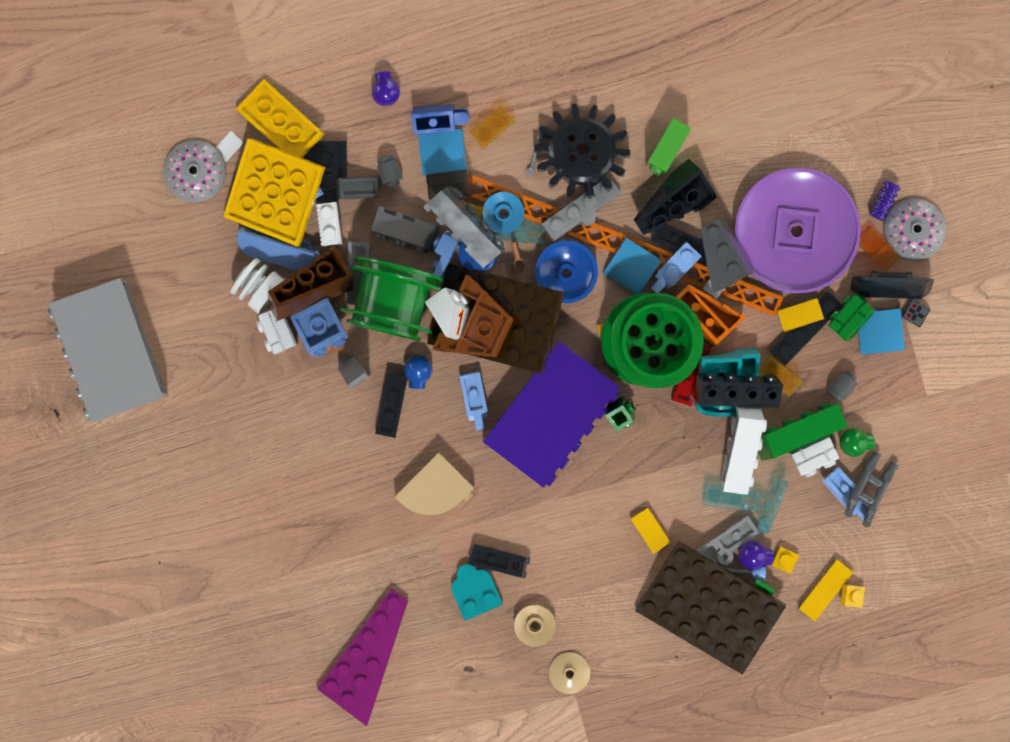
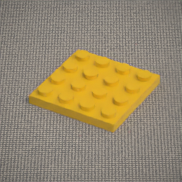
[223,138,325,247]

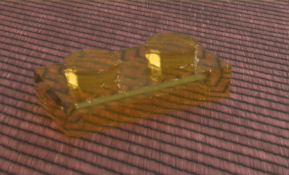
[470,106,515,149]
[759,354,803,397]

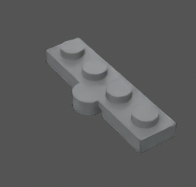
[541,176,621,242]
[696,515,759,565]

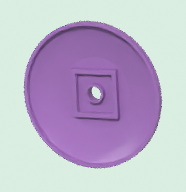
[735,168,861,293]

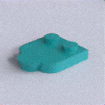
[451,564,503,621]

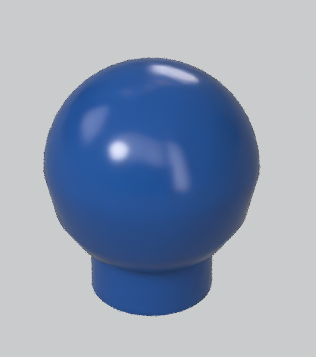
[404,355,433,389]

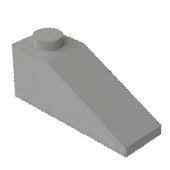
[338,355,370,389]

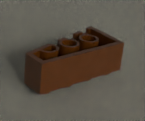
[268,245,353,321]

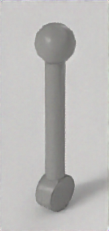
[527,133,545,176]

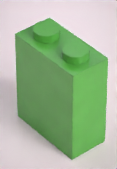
[646,118,691,176]

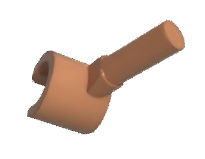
[511,242,525,271]

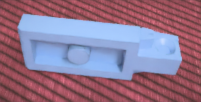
[651,241,702,293]
[459,371,488,431]
[822,467,867,521]

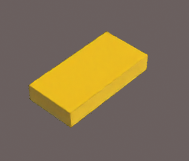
[778,298,824,332]
[630,507,671,554]

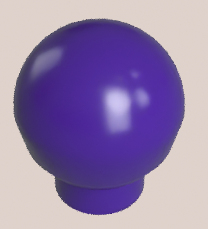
[371,71,400,106]
[738,541,774,570]

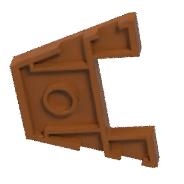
[432,275,514,358]

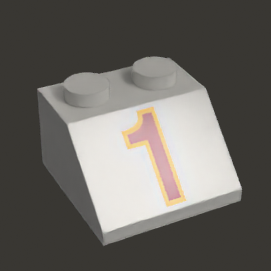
[425,288,470,340]

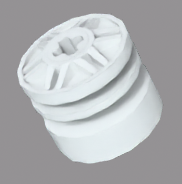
[230,258,285,314]

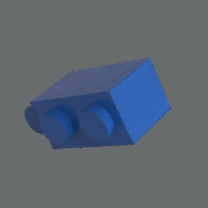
[411,104,470,135]

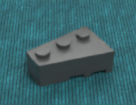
[371,206,440,254]
[701,217,754,294]

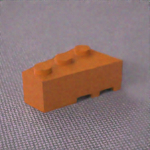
[675,285,747,348]

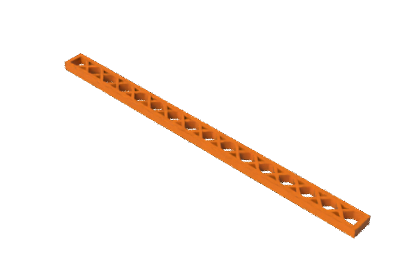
[465,175,783,317]

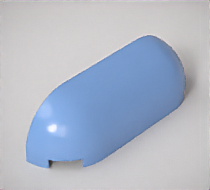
[237,228,319,271]

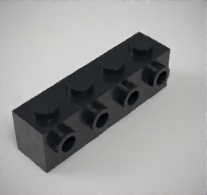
[693,372,783,408]

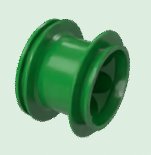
[340,256,444,341]
[601,293,704,389]

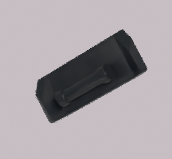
[850,271,934,299]

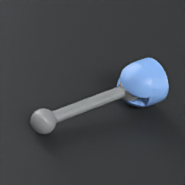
[721,565,766,582]

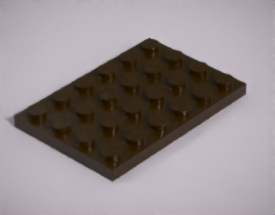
[427,264,565,374]
[635,540,786,675]

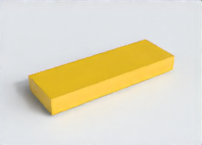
[798,559,853,621]

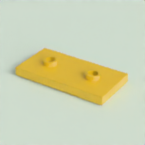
[236,79,324,158]

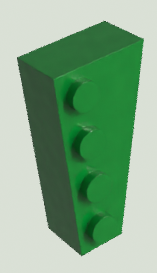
[758,402,848,461]

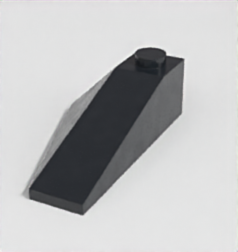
[633,159,717,235]

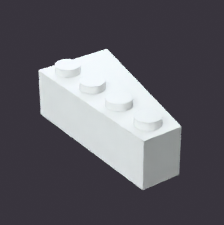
[721,406,767,495]

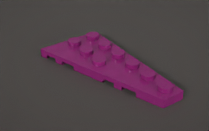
[317,588,408,726]

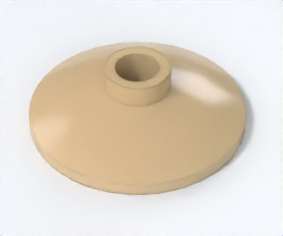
[514,605,556,647]
[549,652,590,694]

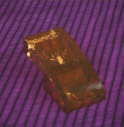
[859,226,900,272]

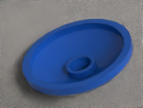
[535,240,598,303]

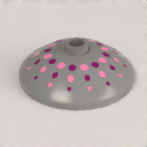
[164,140,226,203]
[883,198,946,261]

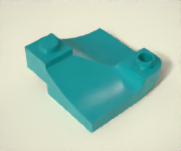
[694,348,760,417]

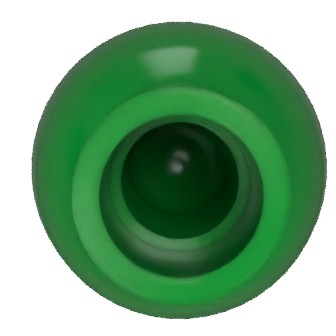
[840,428,875,457]

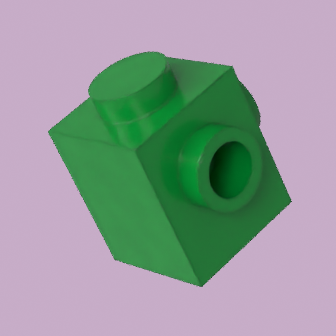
[605,396,636,432]

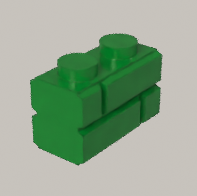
[828,293,877,342]

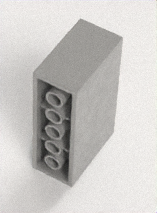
[48,278,168,423]

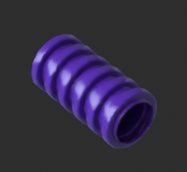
[869,181,901,221]

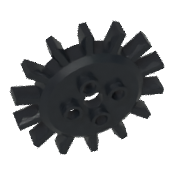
[534,103,631,199]

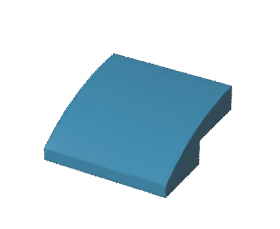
[418,129,467,176]
[603,238,661,294]
[858,309,905,355]

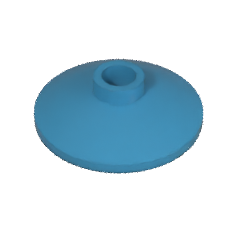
[482,192,524,234]

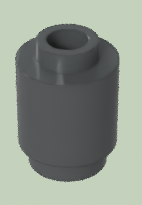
[377,155,403,188]
[828,370,858,402]

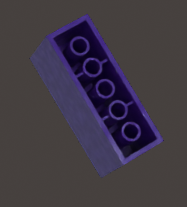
[483,341,620,488]

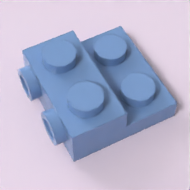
[431,230,460,278]
[290,298,348,357]

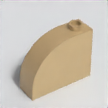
[395,452,474,515]

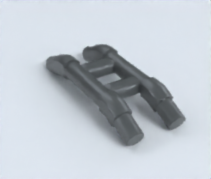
[844,451,899,527]

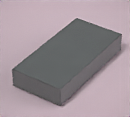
[336,177,379,200]

